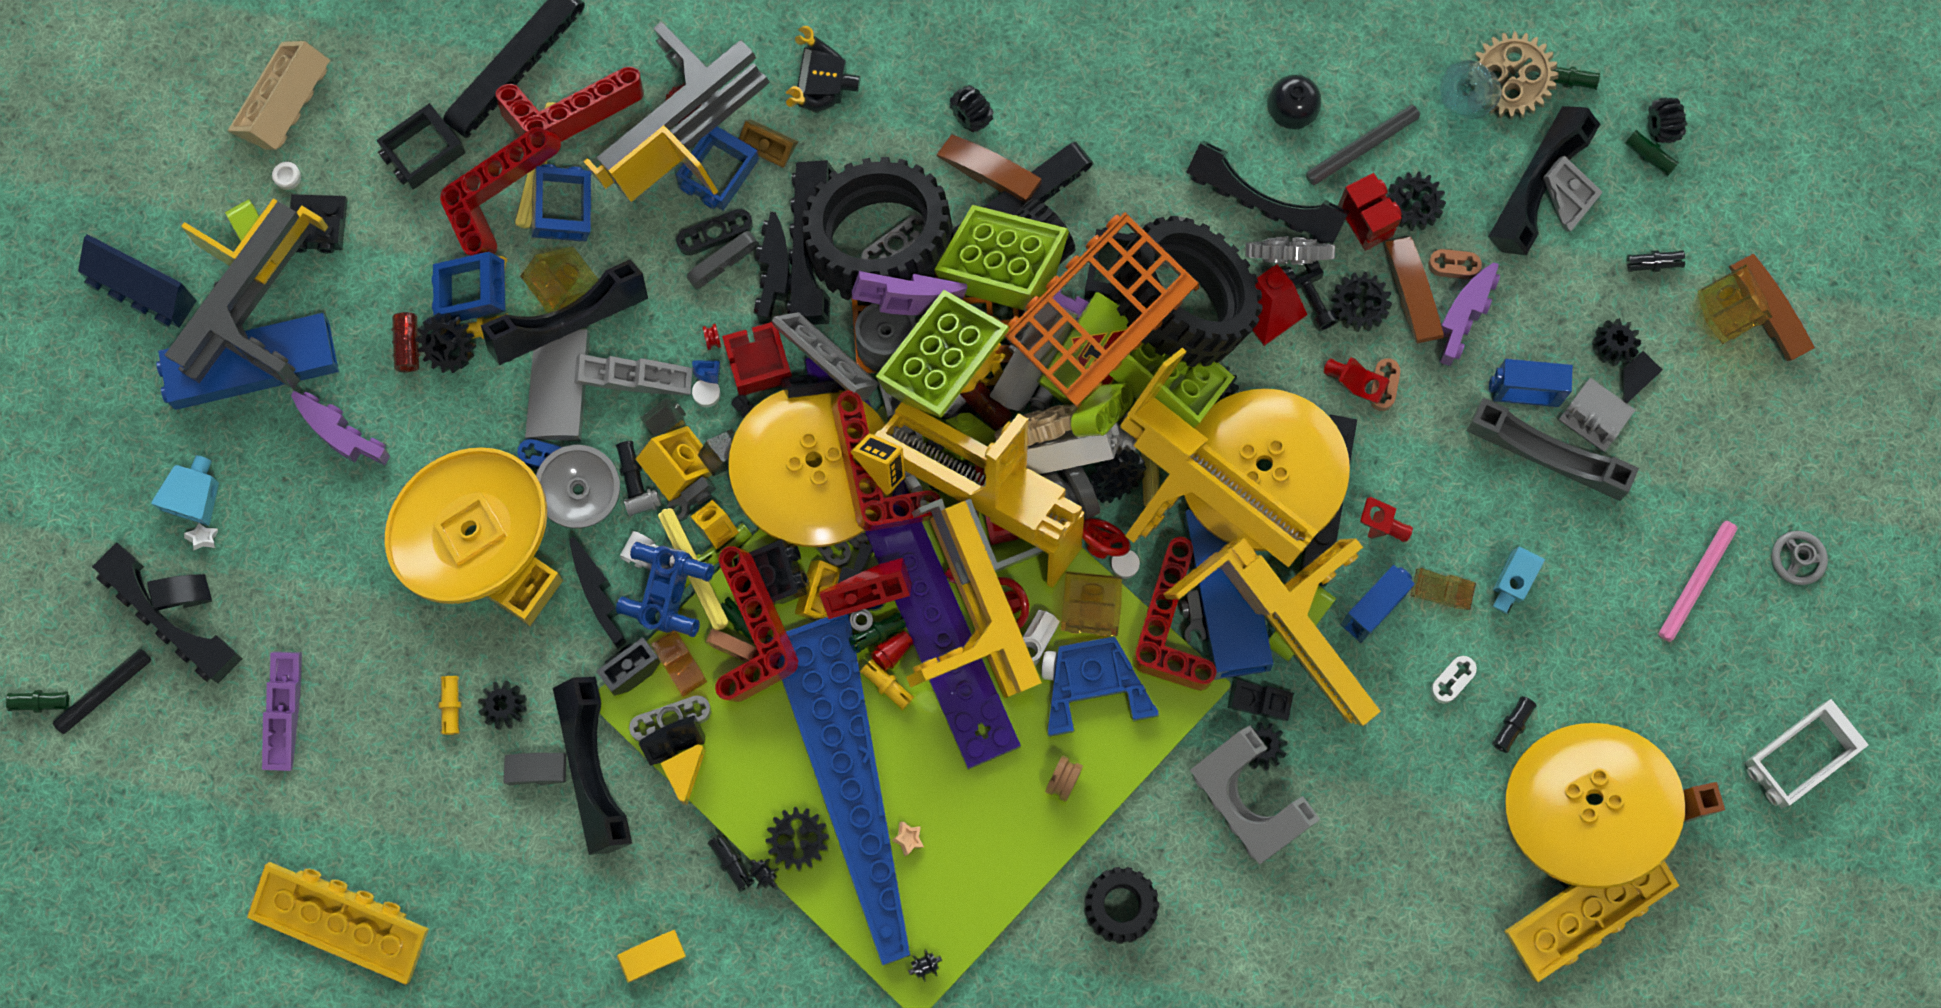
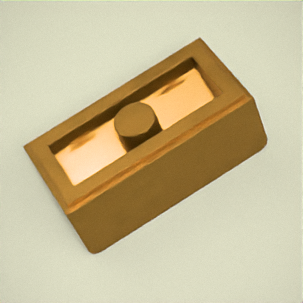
[739,119,798,168]

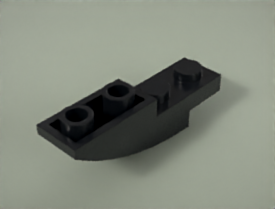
[754,211,790,324]

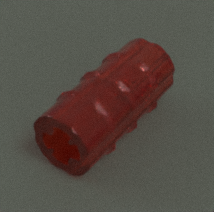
[391,312,420,373]
[960,380,1012,431]

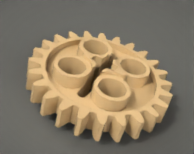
[1469,32,1558,119]
[994,404,1078,446]

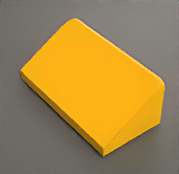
[795,560,842,621]

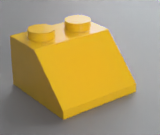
[636,426,721,501]

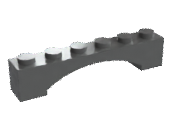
[1466,398,1639,501]

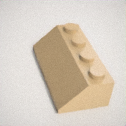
[227,41,330,150]

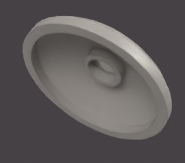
[536,445,620,529]

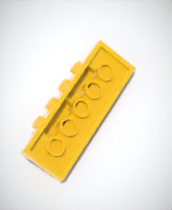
[1504,861,1679,982]
[247,862,429,985]

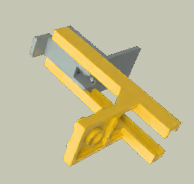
[906,499,1045,698]

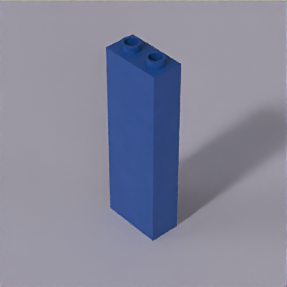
[156,313,339,410]
[1183,508,1273,680]

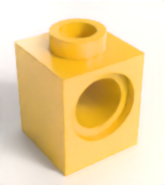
[690,500,739,549]

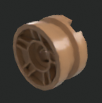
[1045,755,1084,802]

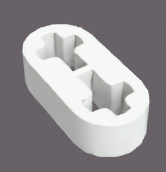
[1431,656,1477,704]

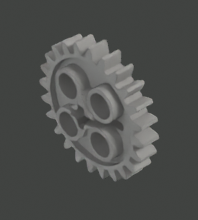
[1245,237,1335,265]

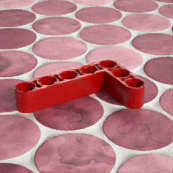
[496,67,644,145]
[440,127,561,256]
[833,391,940,531]
[1133,537,1216,690]
[715,546,798,702]

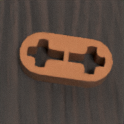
[1428,249,1482,279]
[1369,358,1400,411]
[705,629,759,662]

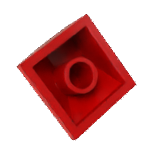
[1252,264,1307,346]

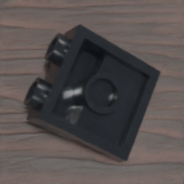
[290,194,348,254]
[733,539,809,612]

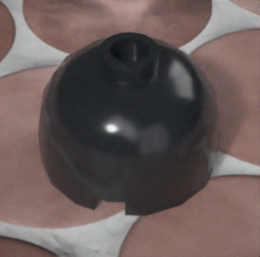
[1267,75,1321,130]

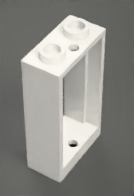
[1027,422,1122,474]
[1745,699,1868,809]

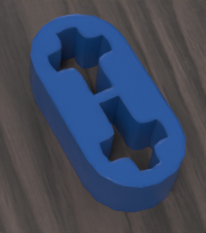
[517,439,562,469]

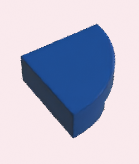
[692,360,720,384]

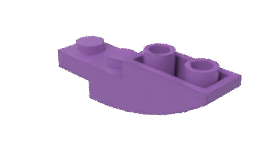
[1440,263,1500,366]
[852,271,967,315]
[291,391,390,466]

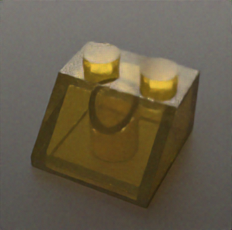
[520,246,599,313]
[1697,264,1772,344]
[1061,572,1122,637]

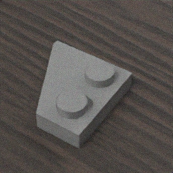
[1544,156,1603,232]

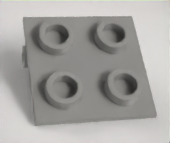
[1559,378,1635,452]

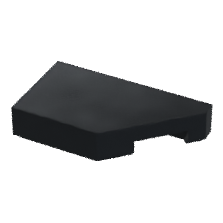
[1622,351,1663,403]
[781,375,839,398]

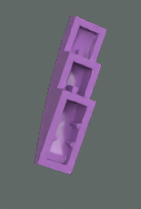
[262,651,302,771]

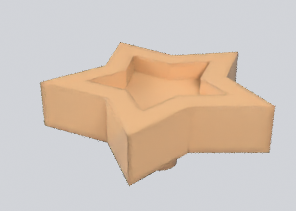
[892,821,924,856]

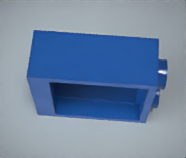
[676,126,759,211]
[531,164,591,241]
[431,252,505,321]
[1489,359,1573,407]
[1340,564,1415,643]

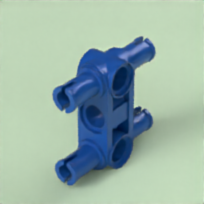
[616,542,714,637]

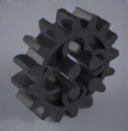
[1387,172,1446,231]
[1331,272,1392,332]
[1090,449,1147,503]
[766,807,829,872]

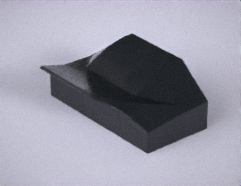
[596,637,661,696]

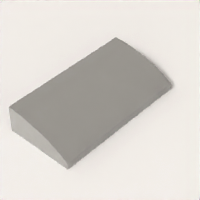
[990,302,1079,412]
[772,312,879,401]
[525,329,590,441]

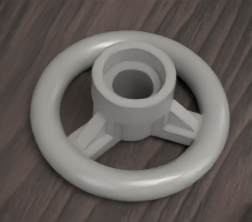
[1771,531,1828,585]

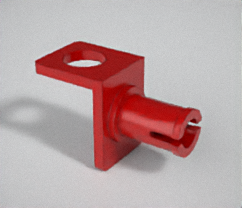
[1324,357,1390,404]
[1360,497,1413,542]

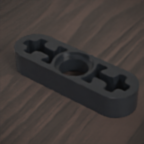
[676,209,753,256]

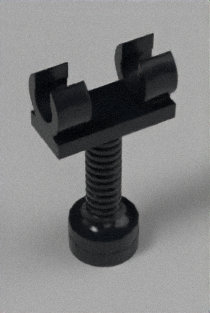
[1283,260,1339,331]

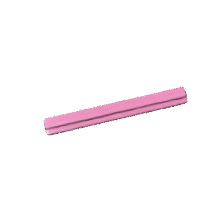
[1659,521,1738,642]

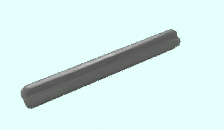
[1306,105,1420,185]

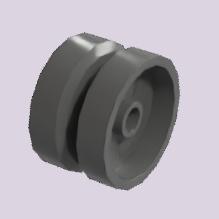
[855,303,916,372]
[1039,466,1100,520]

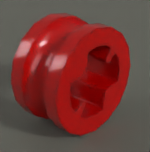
[702,323,721,350]

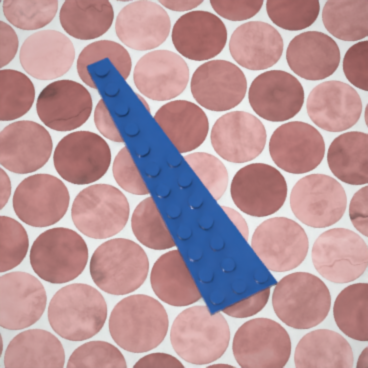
[767,614,910,966]

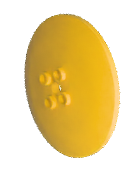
[729,389,894,547]
[1184,389,1350,551]
[384,447,547,604]
[1505,723,1685,889]

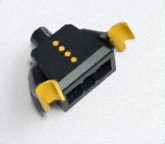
[786,26,860,113]

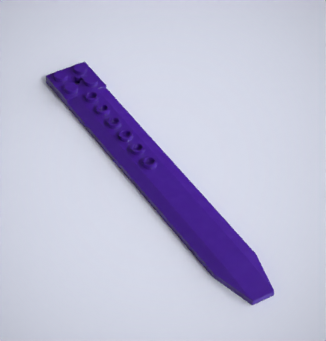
[805,358,1021,770]

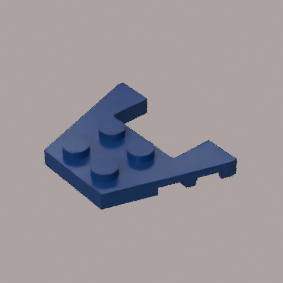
[1047,636,1159,737]

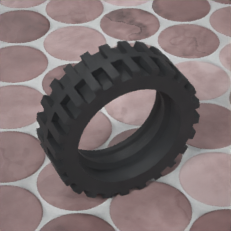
[802,157,954,305]
[1110,216,1263,367]

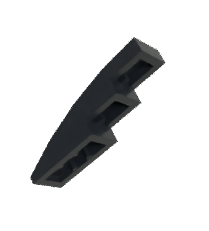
[569,536,626,649]

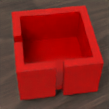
[1338,173,1402,251]
[722,322,792,395]

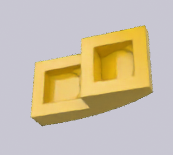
[616,930,686,983]

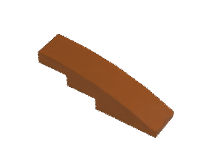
[937,134,1041,204]
[1385,237,1444,344]
[1729,254,1815,361]

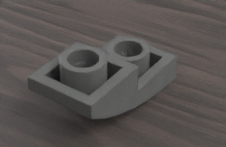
[503,753,567,786]

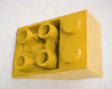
[486,557,563,626]

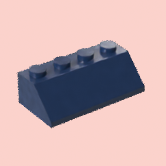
[78,234,197,328]

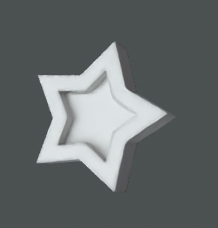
[184,523,218,550]

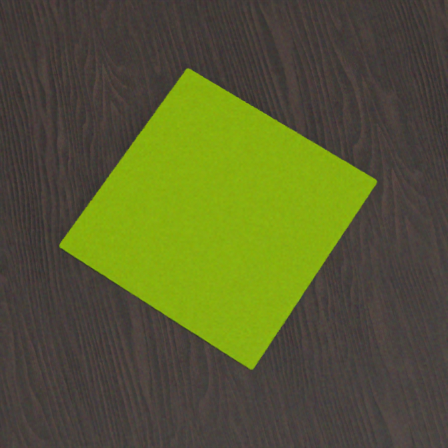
[599,405,1231,1008]

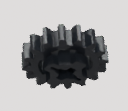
[415,313,476,373]

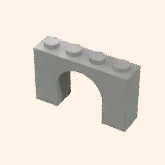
[1190,726,1320,865]

